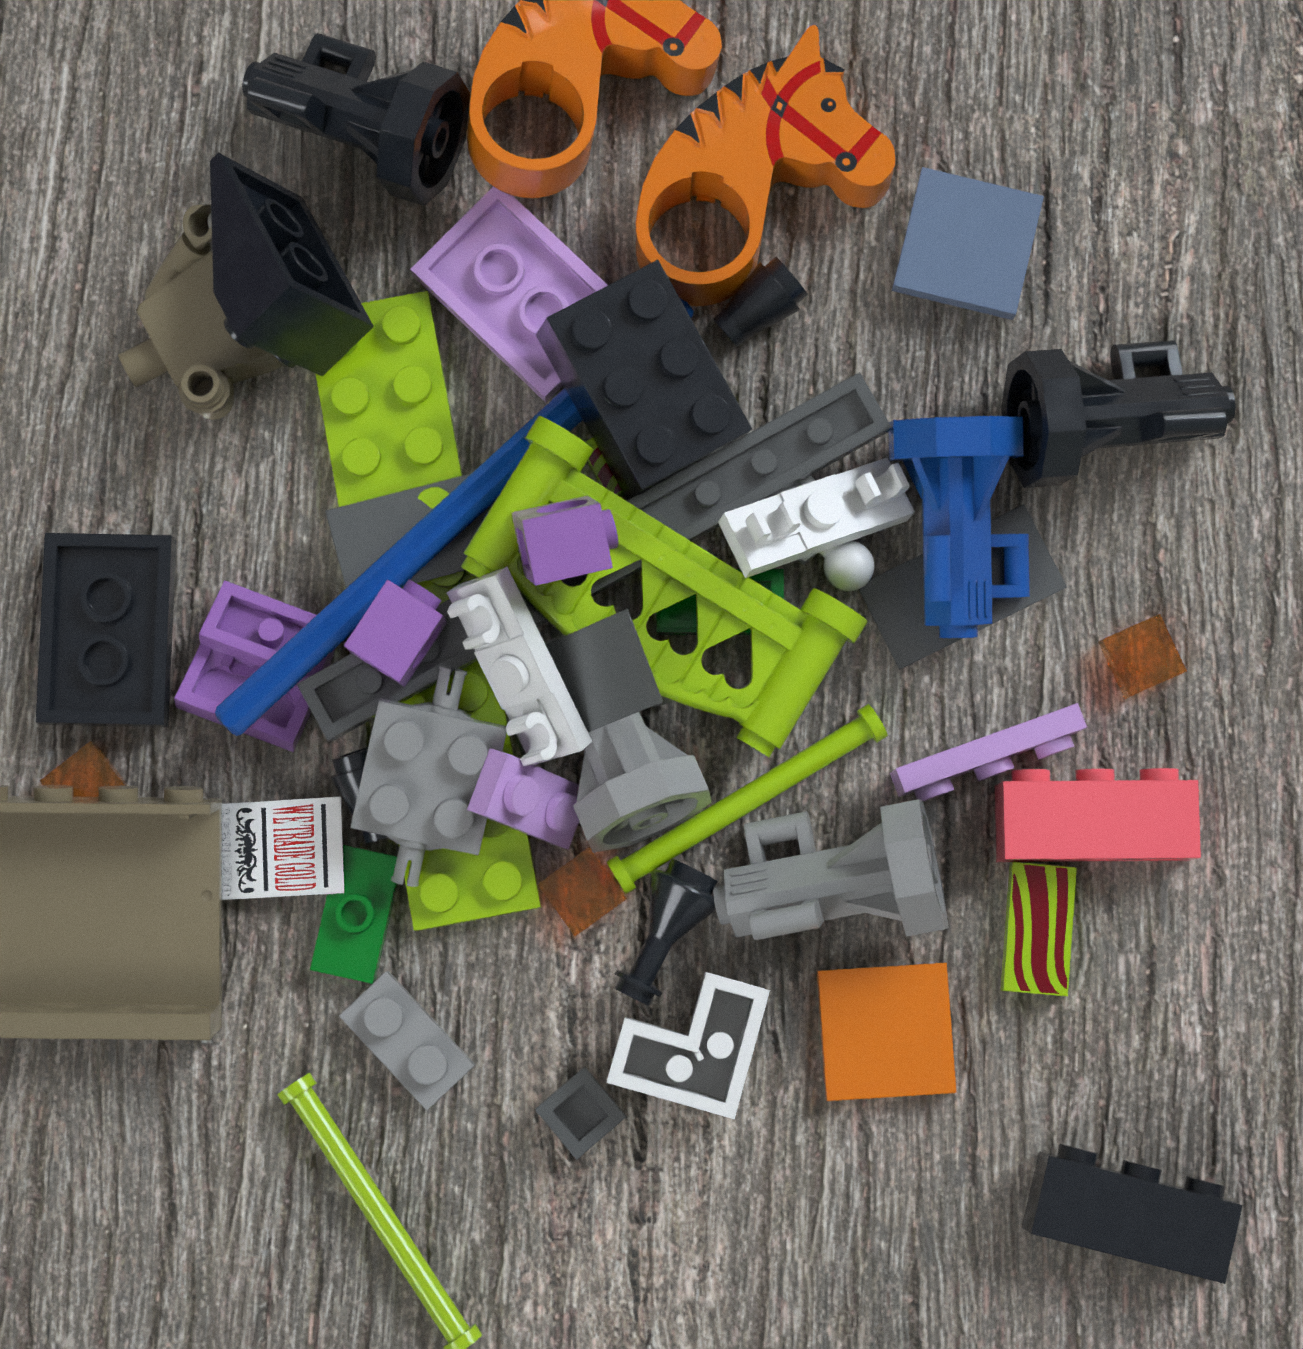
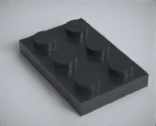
[36,533,176,727]

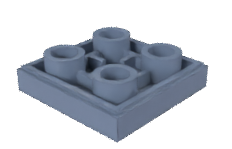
[892,167,1044,320]

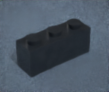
[1022,1144,1243,1284]

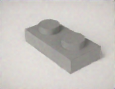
[339,971,476,1111]

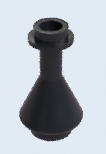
[614,859,718,1006]

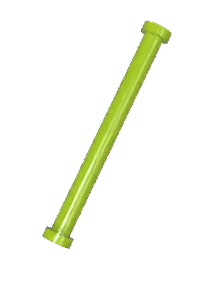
[606,704,888,894]
[277,1073,482,1349]

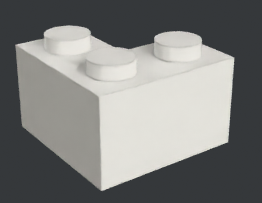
[606,972,770,1119]

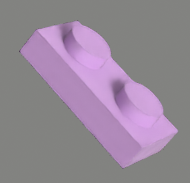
[467,748,579,850]

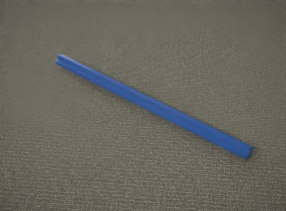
[215,298,694,736]

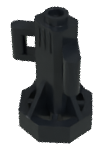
[242,33,470,206]
[1001,340,1236,488]

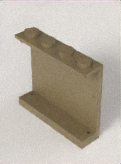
[0,785,222,1040]

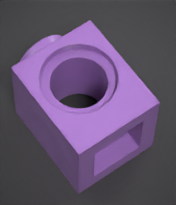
[511,496,618,586]
[344,579,447,688]

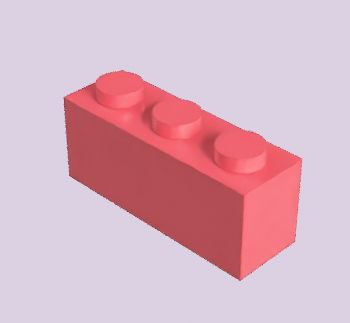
[995,768,1201,862]

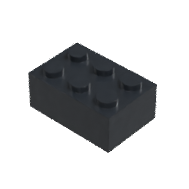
[536,260,752,500]

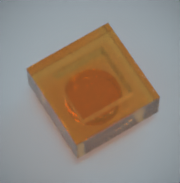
[1098,614,1187,699]
[40,741,129,797]
[537,847,627,937]

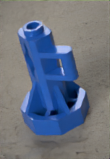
[888,416,1030,638]

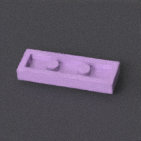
[890,703,1087,801]

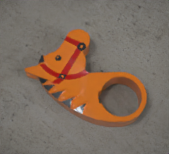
[467,0,722,198]
[636,25,895,306]

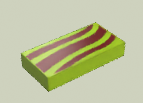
[1000,862,1077,997]

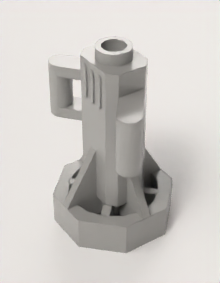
[545,628,712,853]
[713,799,949,940]

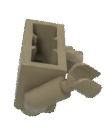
[118,204,282,420]

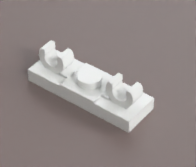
[718,458,915,578]
[447,567,592,766]

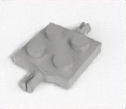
[350,665,507,887]

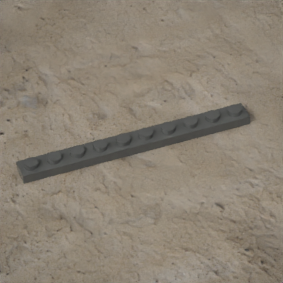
[297,372,891,743]

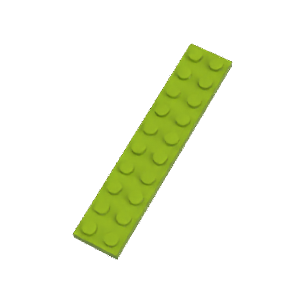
[315,291,542,931]

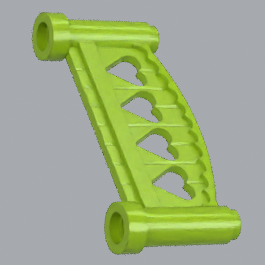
[460,416,868,758]

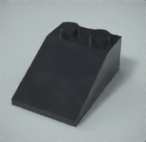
[210,152,374,377]

